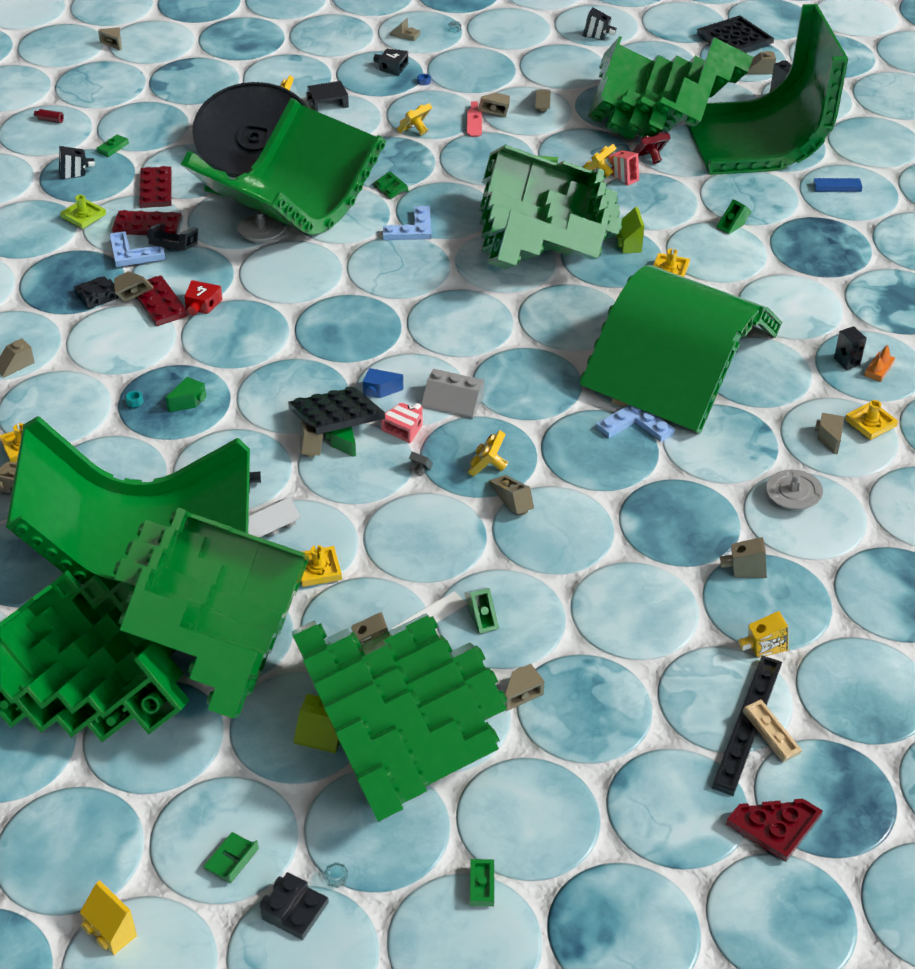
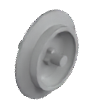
[237,212,284,243]
[766,470,823,510]

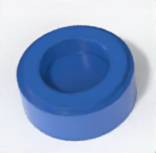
[417,74,431,85]

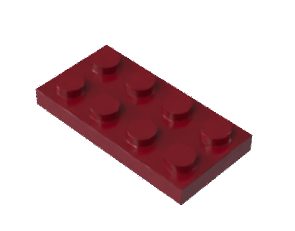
[139,166,172,208]
[112,210,182,235]
[136,275,188,326]

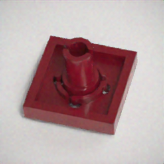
[633,133,671,164]

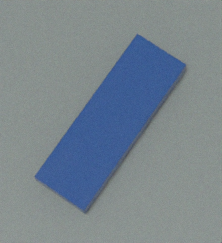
[813,178,863,192]

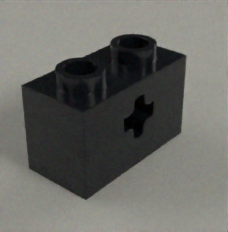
[834,326,867,370]

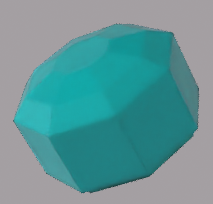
[125,390,144,408]

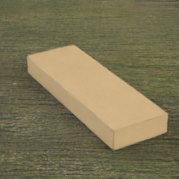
[743,699,802,763]

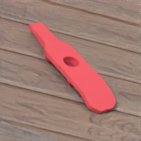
[467,101,482,137]

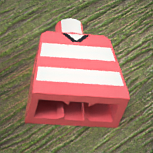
[607,150,639,185]
[381,403,423,443]

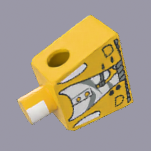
[738,611,789,657]

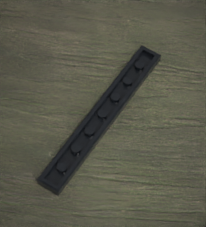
[712,655,782,796]

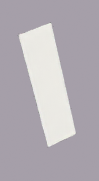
[391,591,467,629]

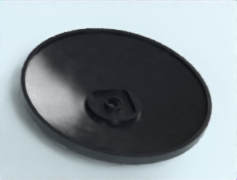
[192,82,308,178]

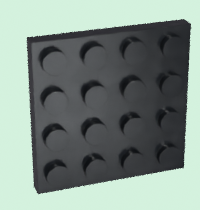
[697,15,774,53]
[288,386,385,435]

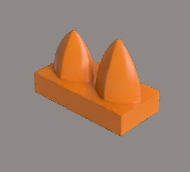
[864,345,895,382]

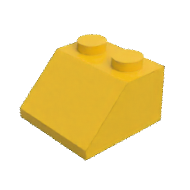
[80,880,137,955]

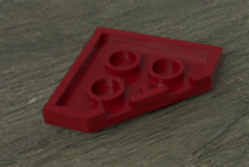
[726,798,823,862]

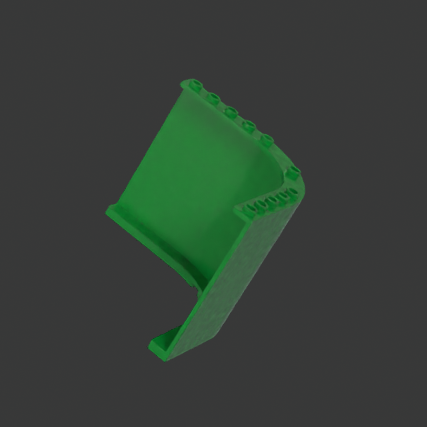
[689,4,848,175]
[181,98,386,235]
[580,265,782,433]
[6,416,250,590]

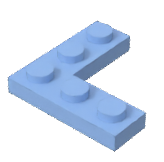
[383,206,431,240]
[110,231,165,267]
[596,405,675,442]

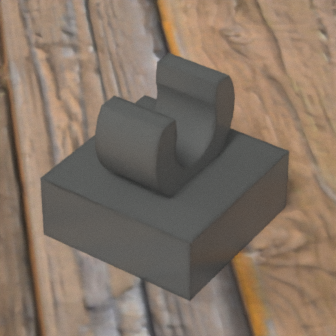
[409,452,433,476]

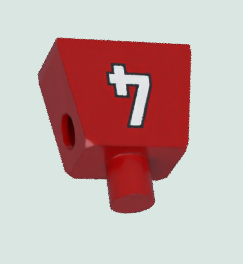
[185,280,223,316]

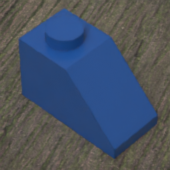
[363,368,404,398]

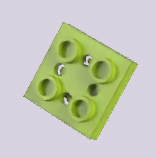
[60,194,106,229]

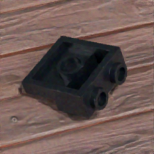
[74,276,119,309]
[260,872,329,940]

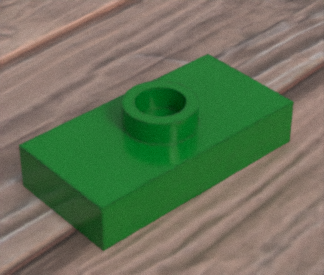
[97,134,129,157]
[470,859,494,906]

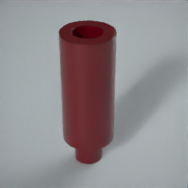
[34,109,64,123]

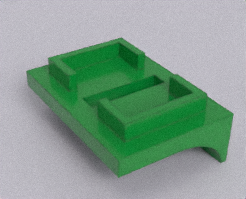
[373,171,409,199]
[204,832,259,884]

